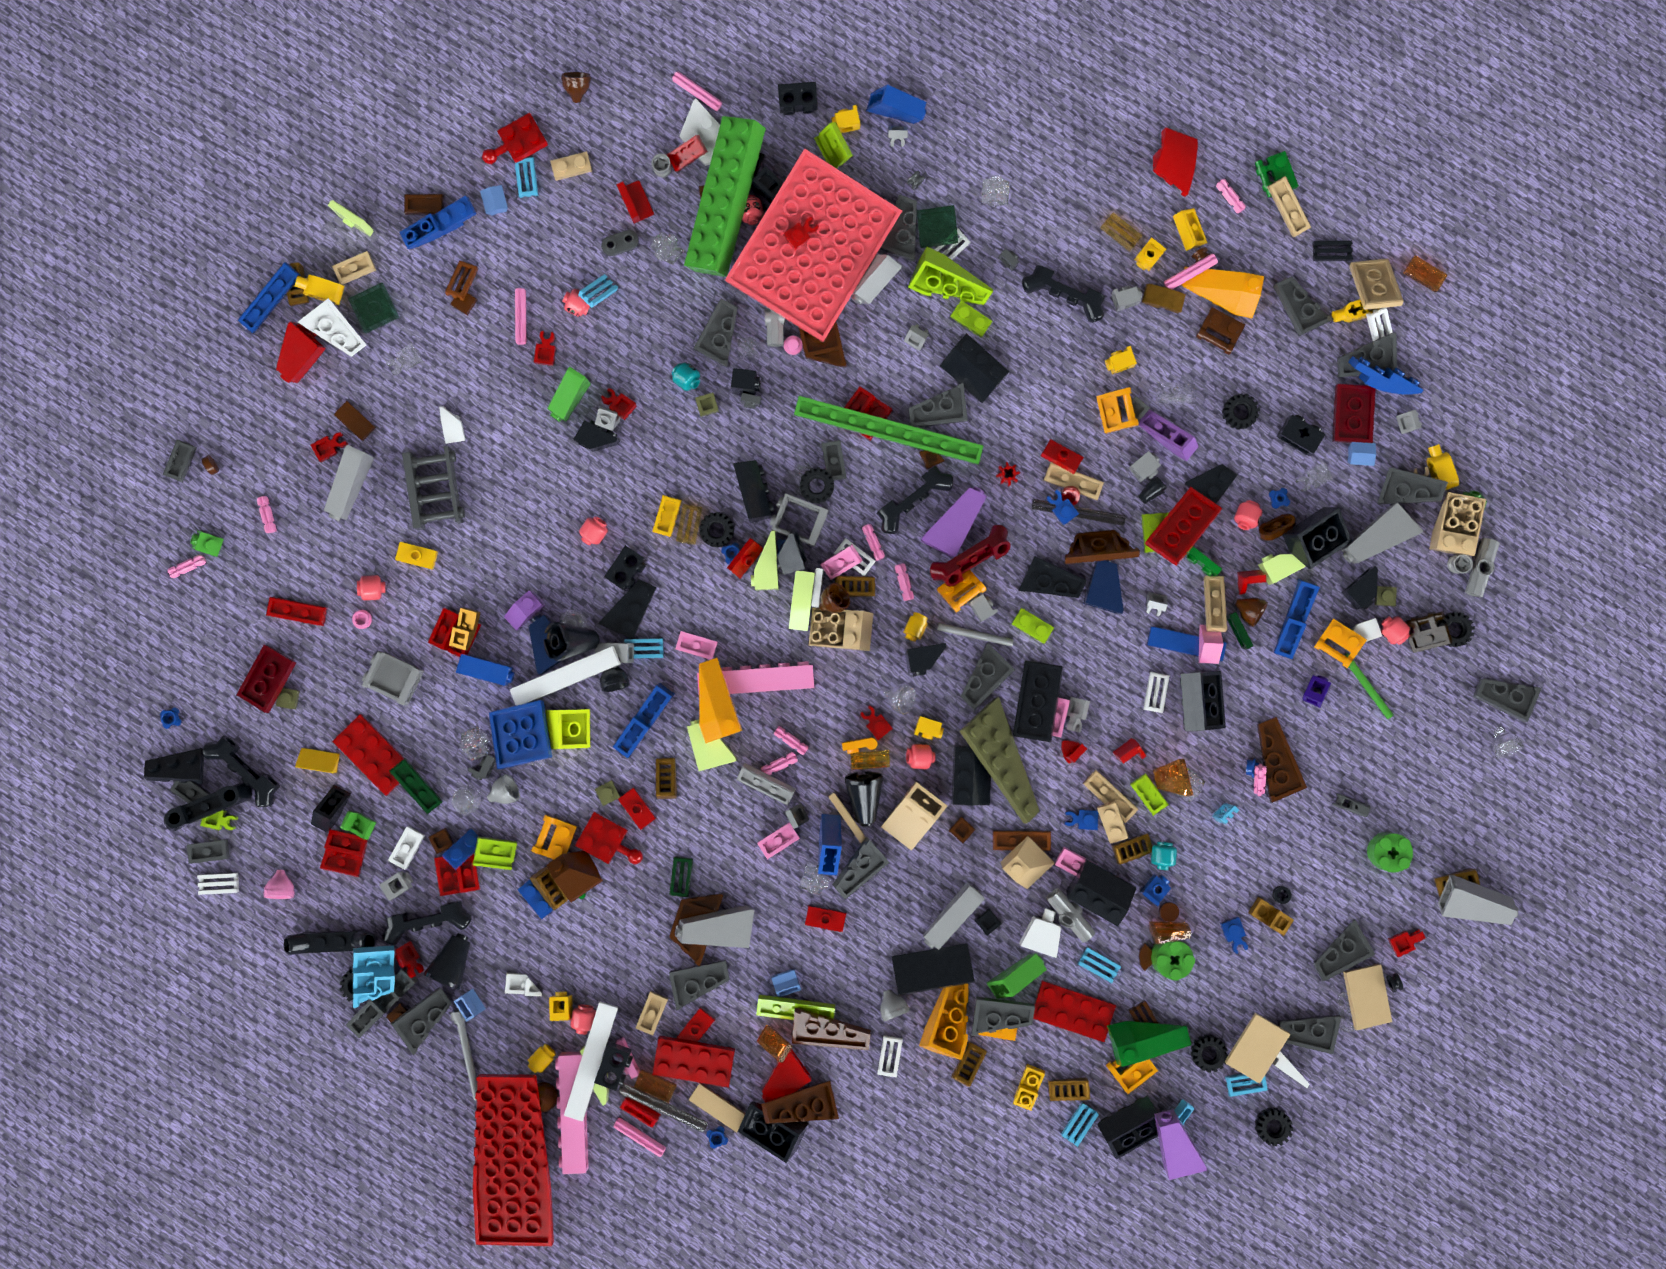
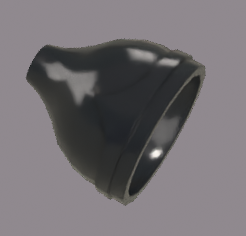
[600,666,630,692]

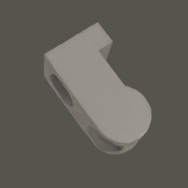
[595,643,634,663]

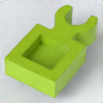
[200,810,239,830]

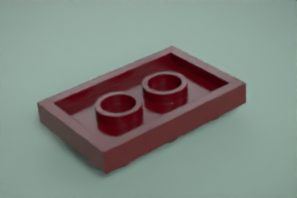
[1332,384,1376,443]
[236,644,297,713]

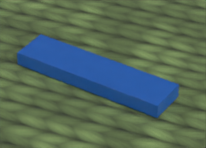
[237,262,301,333]
[1147,627,1227,662]

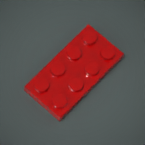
[1145,487,1222,566]
[332,714,415,796]
[1033,980,1116,1042]
[652,1035,735,1088]

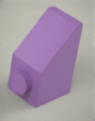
[504,590,545,631]

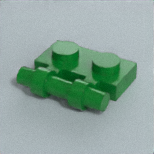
[1255,151,1299,198]

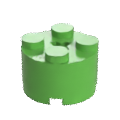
[1367,832,1413,873]
[1151,938,1195,981]

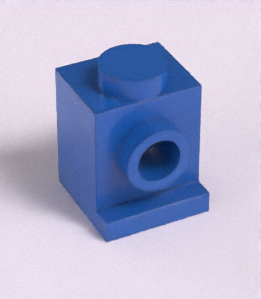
[1140,874,1171,906]

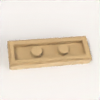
[1267,176,1311,237]
[1044,462,1104,501]
[1204,576,1227,632]
[1082,770,1138,823]
[828,792,866,844]
[689,1083,745,1133]

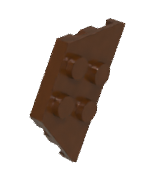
[799,322,847,368]
[1065,530,1140,564]
[669,893,724,966]

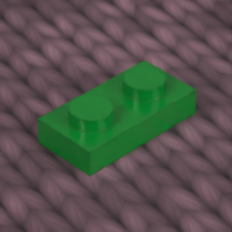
[1186,546,1222,576]

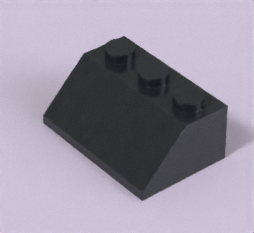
[940,333,1010,403]
[733,460,775,523]
[1282,507,1352,569]
[904,643,946,677]
[1180,671,1226,731]
[951,746,991,806]
[1066,859,1136,926]
[1097,1095,1158,1159]

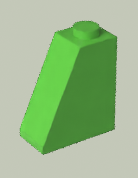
[547,367,591,422]
[986,953,1047,999]

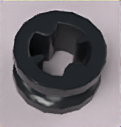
[1272,886,1292,904]
[1386,973,1403,993]

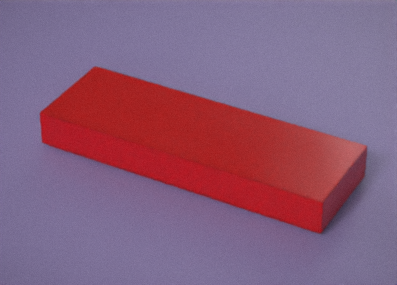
[266,597,327,626]

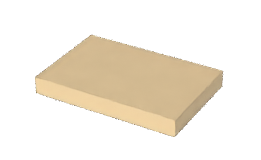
[1350,259,1404,310]
[1343,964,1392,1030]
[1225,1013,1290,1084]

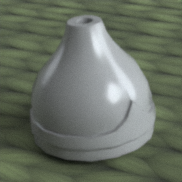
[487,774,520,804]
[880,989,910,1022]

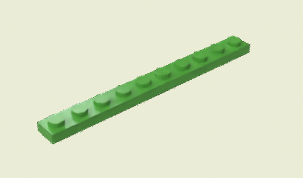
[794,396,983,465]

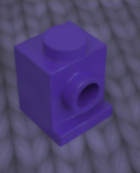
[1303,675,1331,708]

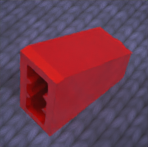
[276,321,326,383]
[761,1045,811,1102]

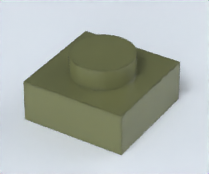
[695,392,719,417]
[1375,586,1397,607]
[275,688,300,710]
[595,780,621,806]

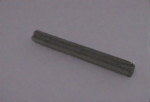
[1032,499,1126,526]
[618,1083,708,1132]

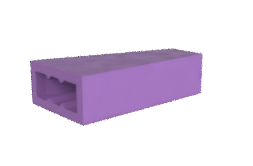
[920,487,987,558]
[1154,1109,1207,1180]

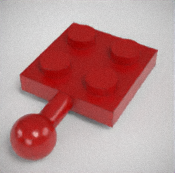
[482,112,548,164]
[575,812,643,864]

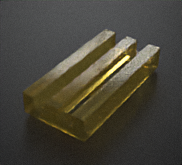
[1100,212,1142,252]
[676,504,703,545]
[851,750,890,770]

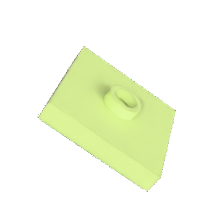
[328,200,374,236]

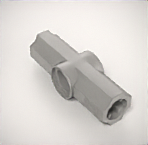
[765,307,785,347]
[1464,538,1500,598]
[1046,888,1095,943]

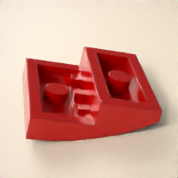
[844,386,893,441]
[428,608,481,657]
[320,830,368,878]
[434,854,480,896]

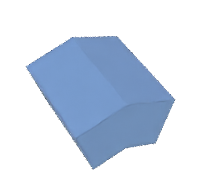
[480,185,508,216]
[1348,442,1376,466]
[771,968,801,997]
[454,989,486,1022]

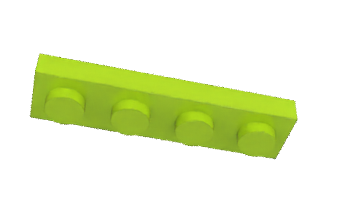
[756,995,835,1020]

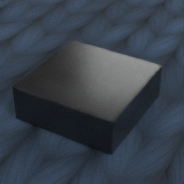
[974,908,1002,936]

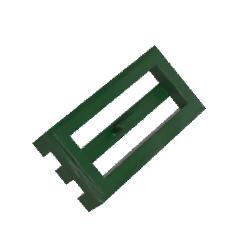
[1226,612,1254,650]
[669,856,693,897]

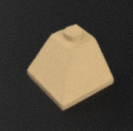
[1000,836,1055,889]

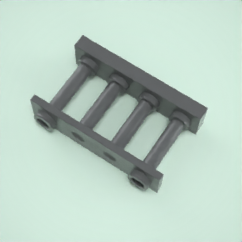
[402,446,465,530]

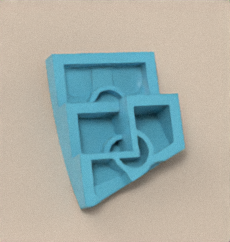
[353,946,395,1008]

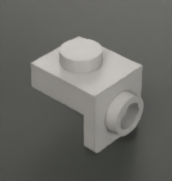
[595,407,621,431]

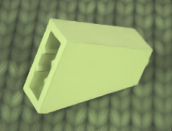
[687,719,737,771]

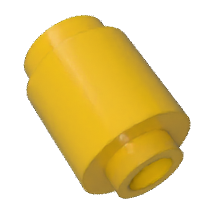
[903,612,928,642]
[528,1043,556,1073]

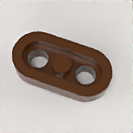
[1259,514,1296,541]

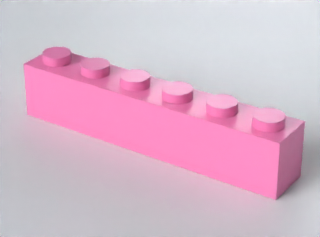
[697,661,814,694]
[555,1051,589,1174]

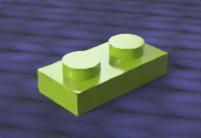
[950,300,993,338]
[1011,608,1054,644]

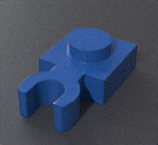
[1046,490,1079,526]
[1064,809,1099,830]
[1220,917,1248,954]

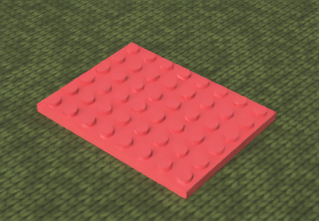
[725,148,902,342]

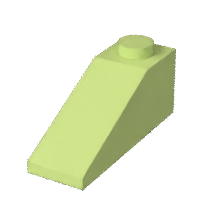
[751,531,779,591]
[1258,554,1306,585]

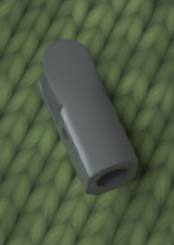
[1332,794,1370,817]

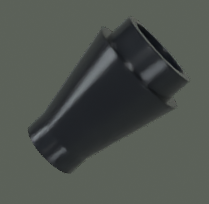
[1138,477,1167,504]

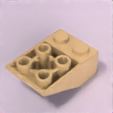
[1429,492,1486,556]
[809,608,873,651]
[881,781,947,850]

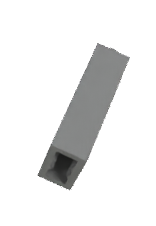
[324,445,374,521]
[1341,502,1423,564]
[1438,875,1518,925]
[923,882,985,950]
[675,905,754,948]

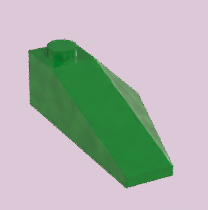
[1107,1021,1191,1067]

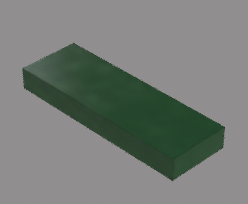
[389,758,443,814]

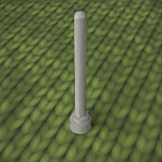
[450,1009,477,1101]

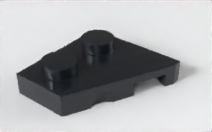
[1185,464,1237,504]

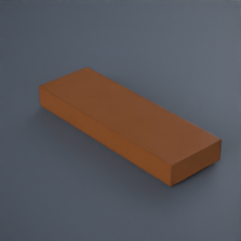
[993,830,1051,851]

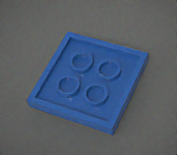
[489,700,552,769]

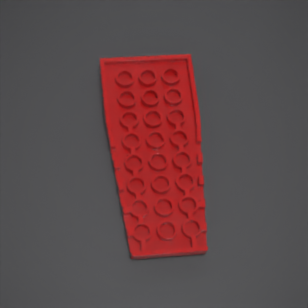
[473,1074,554,1246]

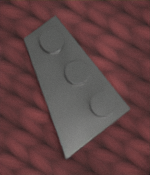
[880,194,917,262]
[1273,276,1333,336]
[693,298,738,368]
[1337,332,1397,377]
[908,383,968,427]
[1377,467,1448,504]
[961,643,1015,711]
[1473,679,1542,723]
[832,837,890,899]
[1313,920,1375,981]
[669,960,730,1011]
[390,987,452,1055]
[971,997,1035,1036]
[1277,1015,1342,1054]

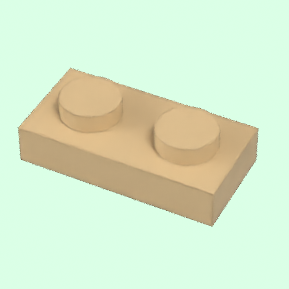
[550,151,592,181]
[332,251,376,285]
[1097,801,1129,844]
[635,991,669,1036]

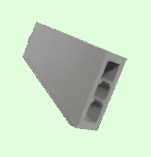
[851,255,902,305]

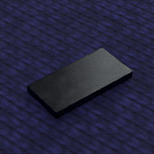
[1013,661,1064,742]
[891,943,975,996]

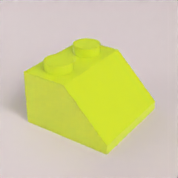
[545,709,590,749]

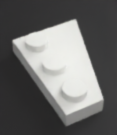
[298,298,366,357]

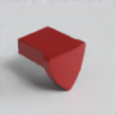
[1237,570,1266,595]
[1113,738,1147,764]
[1061,740,1087,764]

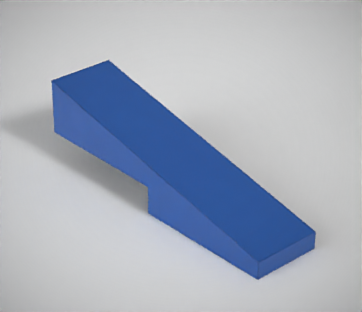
[1274,579,1320,659]
[613,683,675,758]

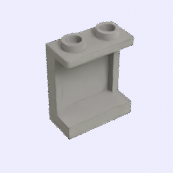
[362,651,424,706]

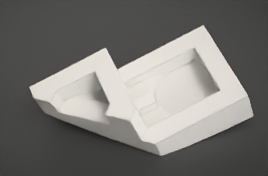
[439,406,465,444]
[1351,618,1382,642]
[505,973,542,996]

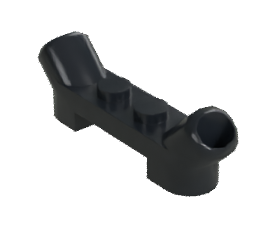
[1022,265,1105,323]
[877,466,953,534]
[203,735,280,807]
[164,782,252,831]
[382,901,472,945]
[284,929,375,955]

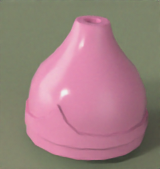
[263,870,295,899]

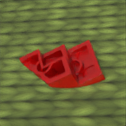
[1153,127,1198,197]

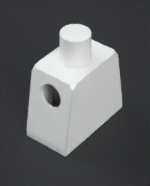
[1019,908,1061,958]

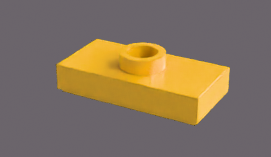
[652,495,682,537]
[395,542,438,570]

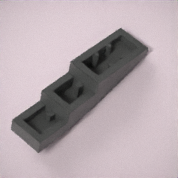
[346,967,418,1038]

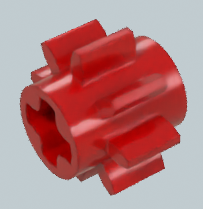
[996,462,1020,487]

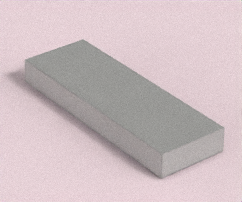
[736,763,796,806]

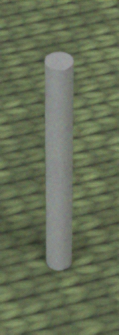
[937,623,1014,647]

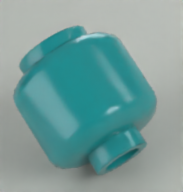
[672,362,700,391]
[1151,841,1177,870]

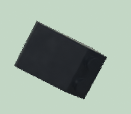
[738,1101,809,1163]

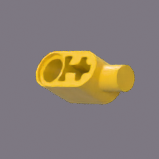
[294,275,344,305]
[1331,299,1380,323]
[1426,444,1459,490]

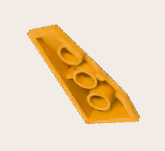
[1181,267,1264,318]
[699,658,743,743]
[919,984,968,1060]

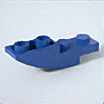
[399,196,477,250]
[1348,356,1424,394]

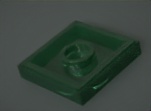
[917,205,958,248]
[348,282,400,334]

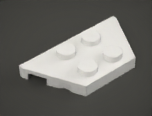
[679,98,720,166]

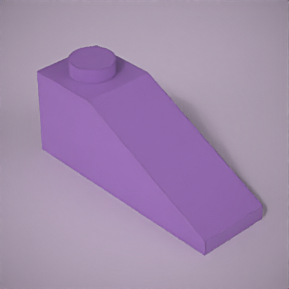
[1139,410,1198,462]

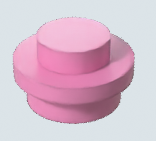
[784,336,803,355]
[352,610,372,629]

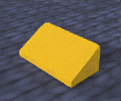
[1173,208,1207,251]
[295,748,340,773]

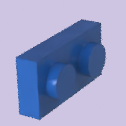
[442,829,478,870]
[518,880,553,919]

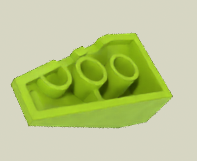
[908,247,993,305]

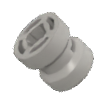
[651,153,672,178]
[1447,554,1473,574]

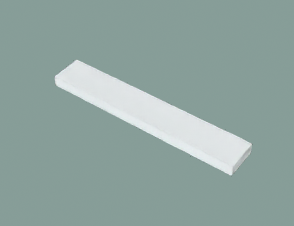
[510,646,621,706]
[564,1001,618,1121]

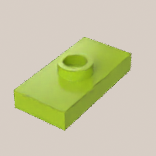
[1130,773,1169,816]

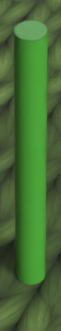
[1345,653,1393,719]

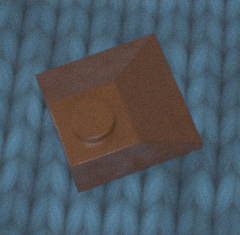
[546,851,603,903]

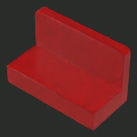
[616,180,654,224]

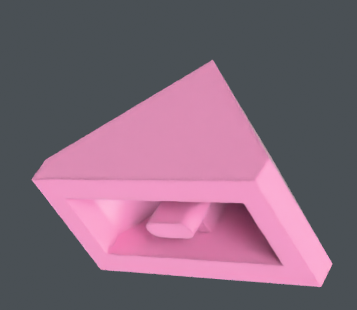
[1199,625,1224,664]

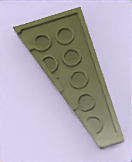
[960,697,1040,824]

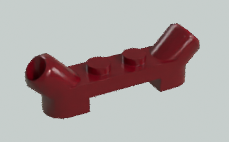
[930,525,1011,587]

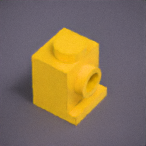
[831,105,860,133]
[1134,237,1166,271]
[1105,346,1137,375]
[914,716,944,740]
[549,991,573,1021]

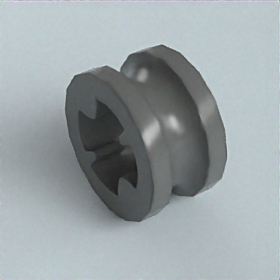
[907,170,925,190]

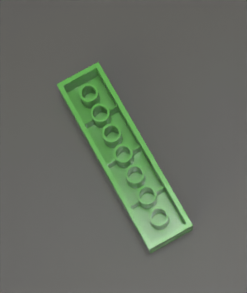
[684,116,766,277]

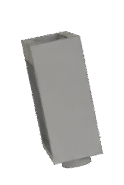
[770,493,828,547]

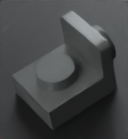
[468,754,496,780]

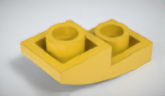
[1013,1064,1045,1111]

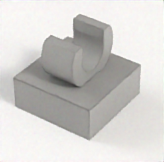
[888,126,908,147]
[904,324,929,351]
[1396,410,1422,434]
[1146,592,1168,616]

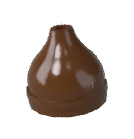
[561,72,591,103]
[819,583,850,613]
[1235,597,1268,627]
[537,1082,558,1112]

